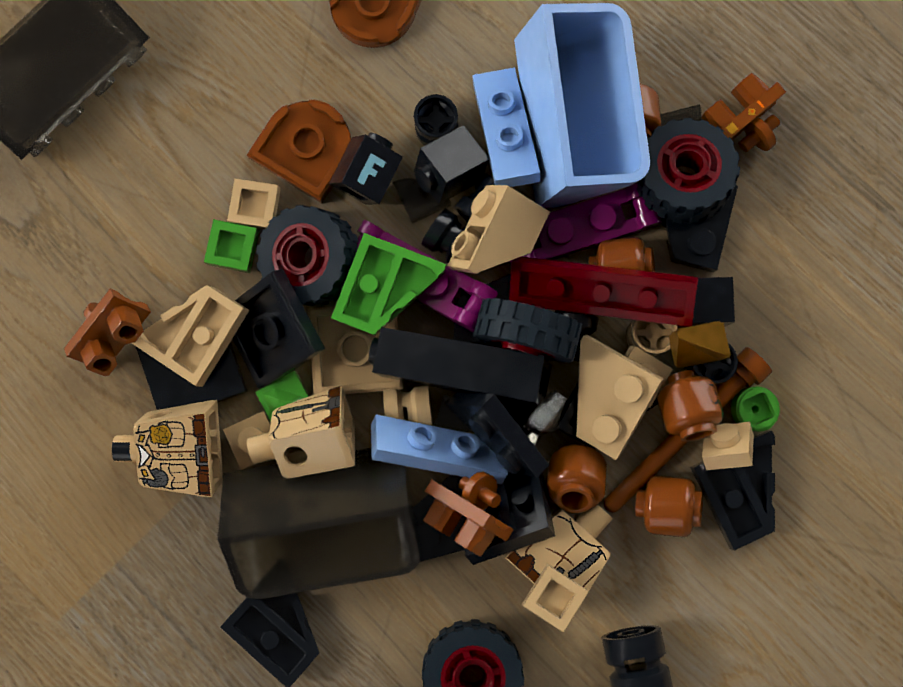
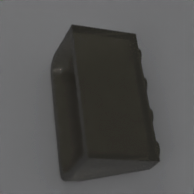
[0,0,150,160]
[217,448,420,599]

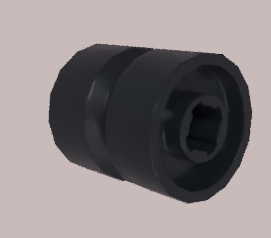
[601,625,673,687]

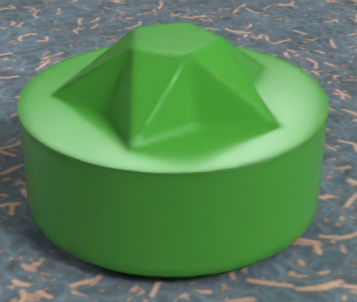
[731,386,780,432]

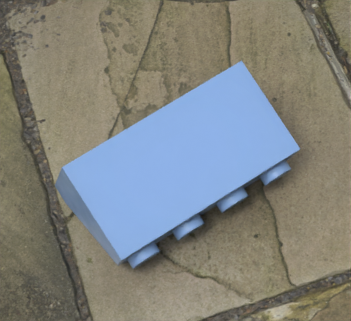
[514,3,650,208]

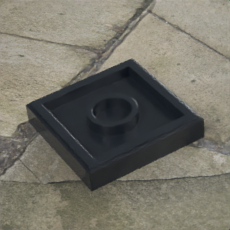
[232,269,325,390]
[135,341,248,410]

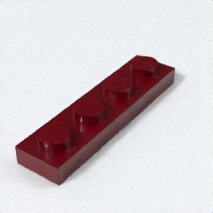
[509,257,698,327]

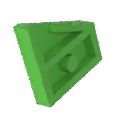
[331,233,447,336]

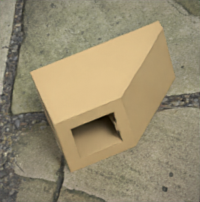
[447,185,550,274]

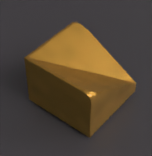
[668,321,730,368]

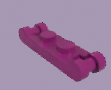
[509,183,663,266]
[357,220,498,332]

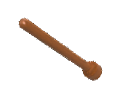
[604,347,772,513]

